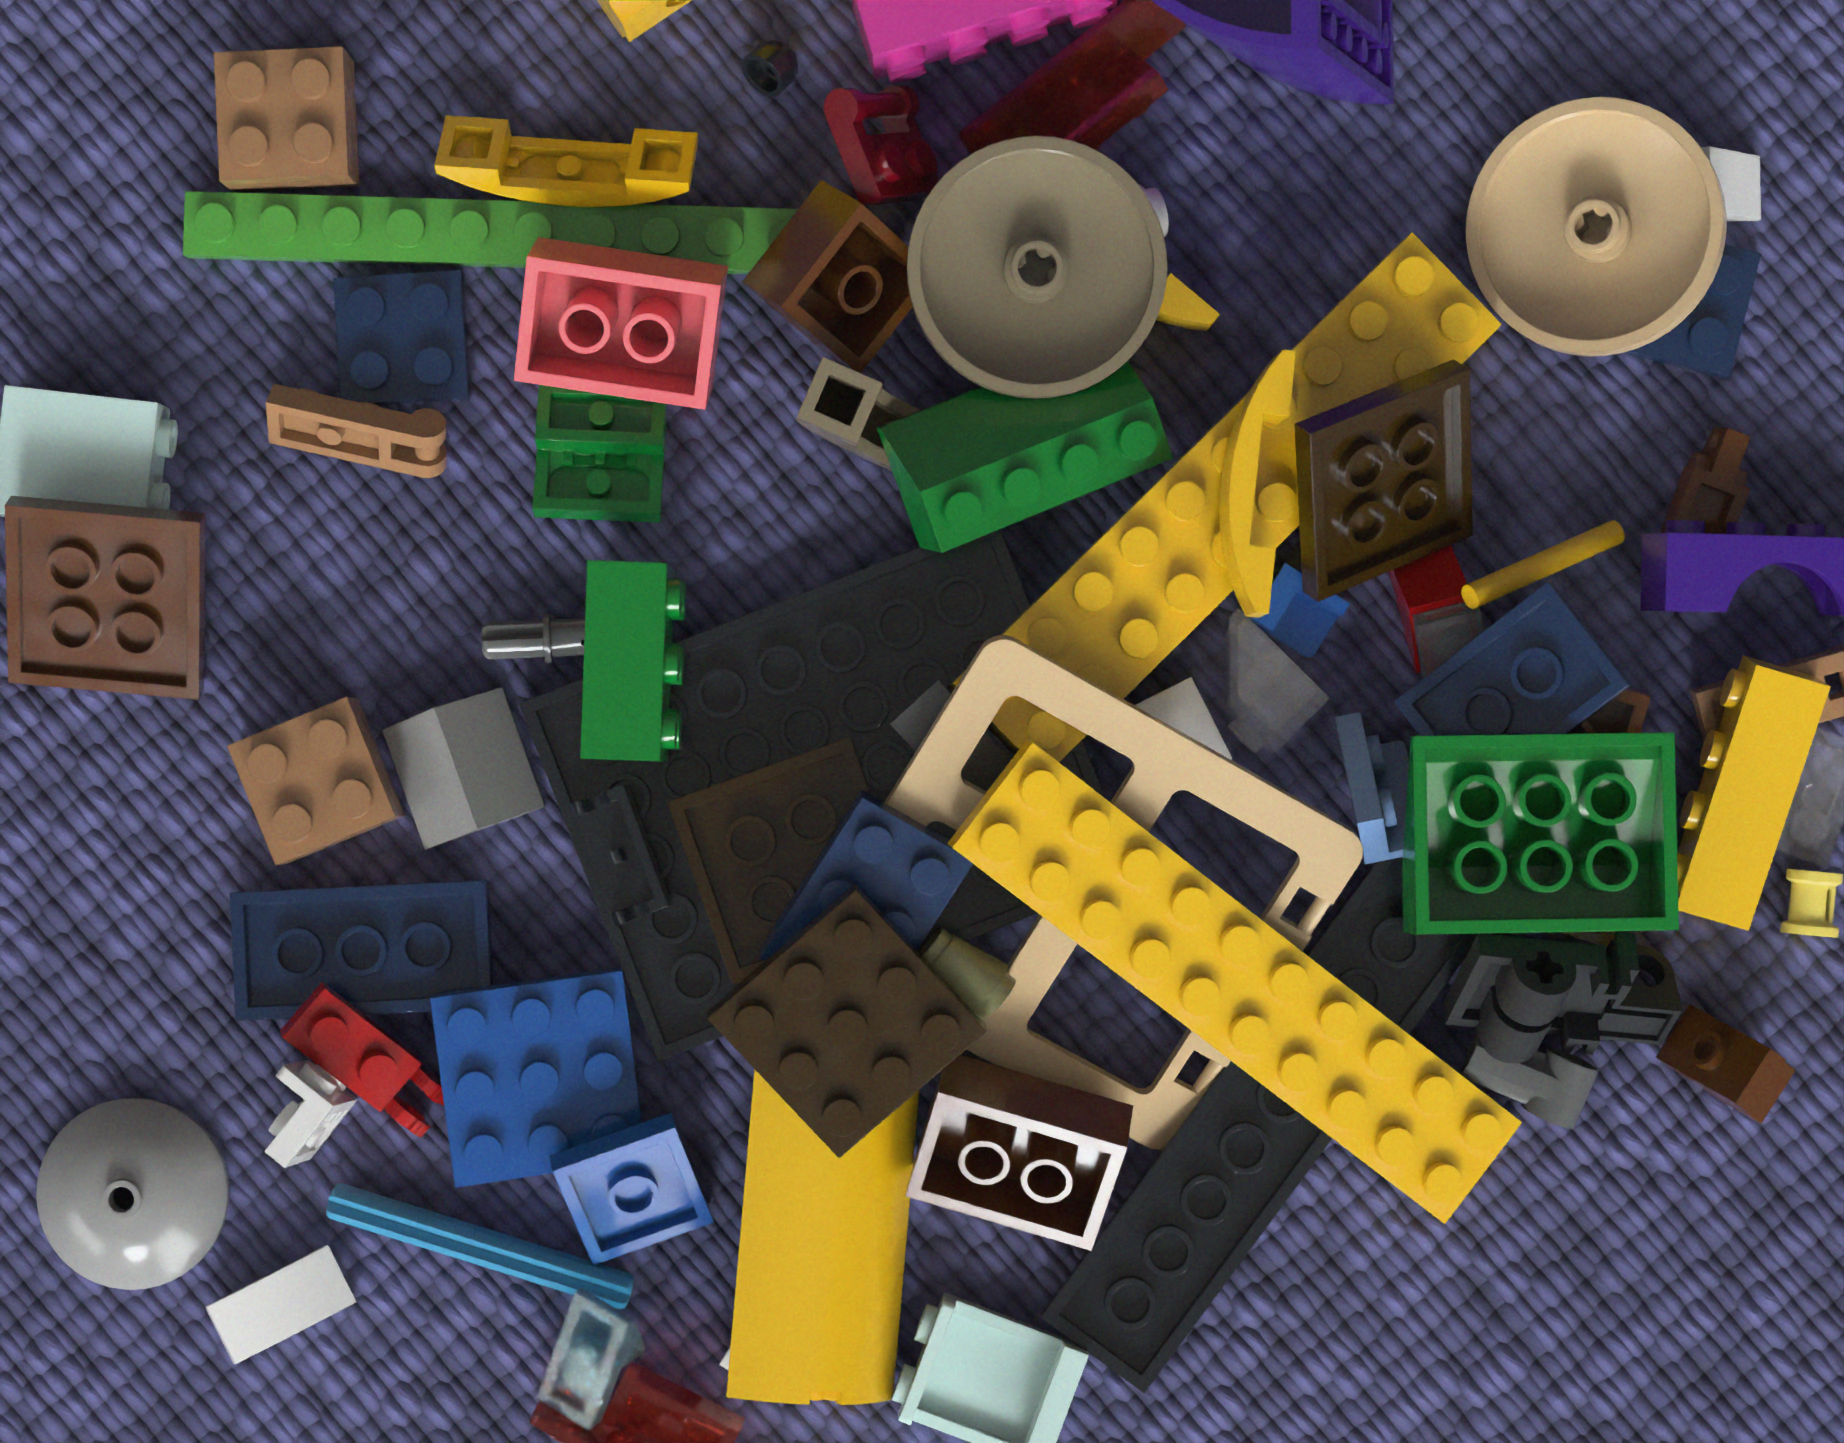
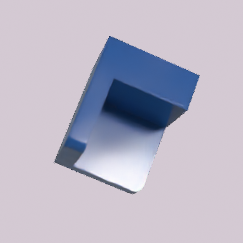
[1246,563,1350,658]

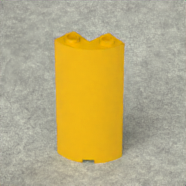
[726,1069,919,1405]

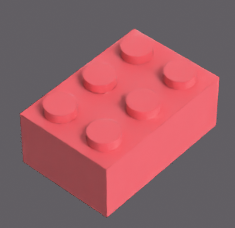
[514,237,728,410]

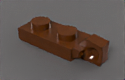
[1660,427,1751,534]

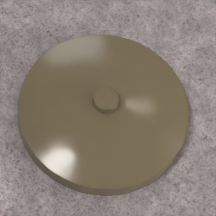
[907,136,1167,399]

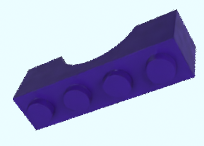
[1640,520,1844,616]

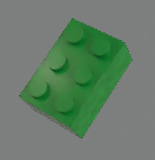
[580,560,686,762]

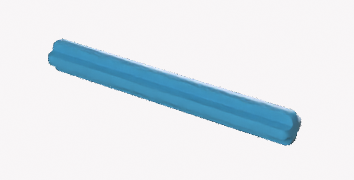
[326,1183,634,1309]

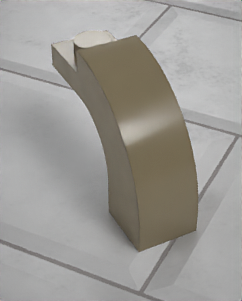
[796,357,920,471]

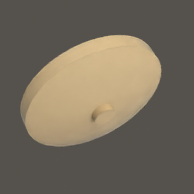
[1466,97,1727,356]

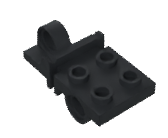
[1443,931,1682,1063]

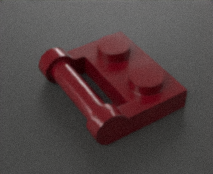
[824,85,939,206]

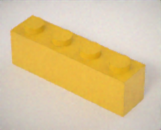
[1677,655,1831,931]

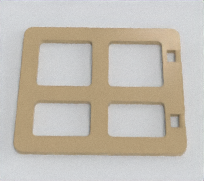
[884,635,1363,1150]

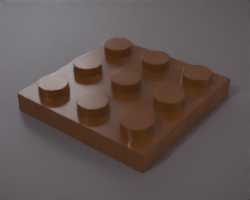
[5,496,205,700]

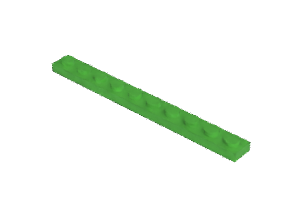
[183,191,798,274]

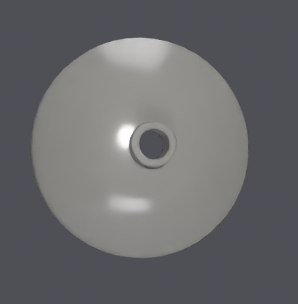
[36,1097,230,1290]

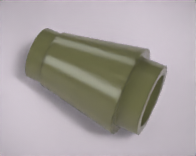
[919,927,1016,1020]

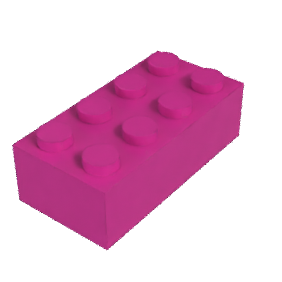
[852,0,1118,84]

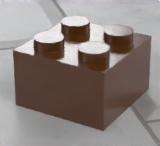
[742,180,912,373]

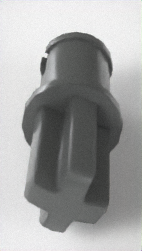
[481,612,585,663]

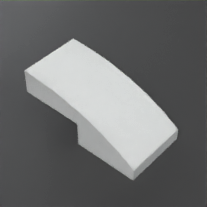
[205,1245,356,1364]

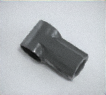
[1460,1033,1599,1129]

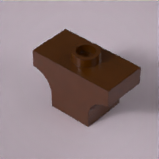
[1655,1004,1796,1124]

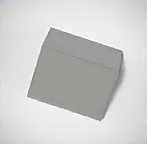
[382,687,546,850]

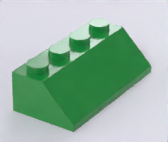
[876,361,1173,553]

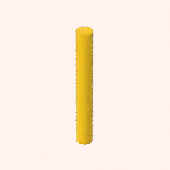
[1461,520,1625,609]

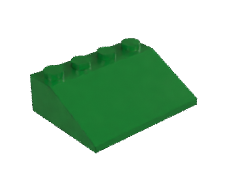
[1402,732,1679,935]

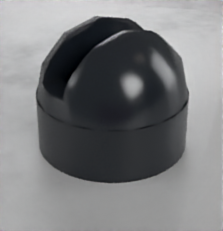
[742,40,798,97]

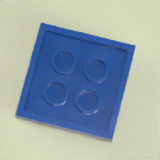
[429,967,642,1188]

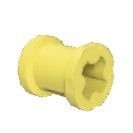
[1780,869,1843,938]

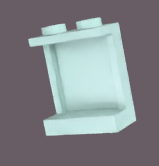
[0,385,178,517]
[891,1292,1089,1443]

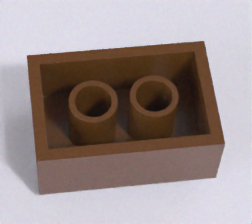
[905,1055,1133,1251]

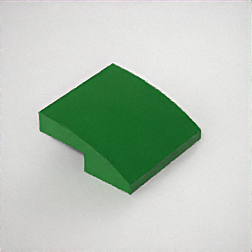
[532,385,667,523]

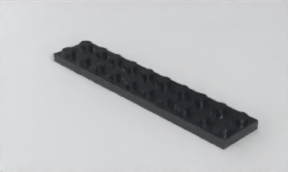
[1040,857,1483,1393]

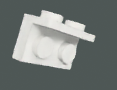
[264,1060,358,1168]

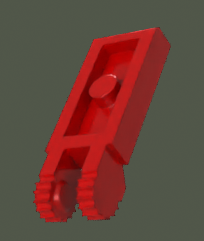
[280,982,444,1137]

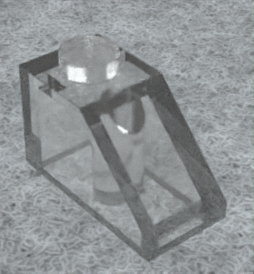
[1224,608,1330,754]

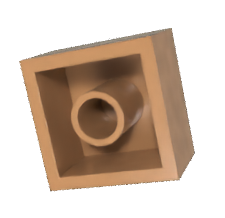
[214,47,359,193]
[227,697,406,865]

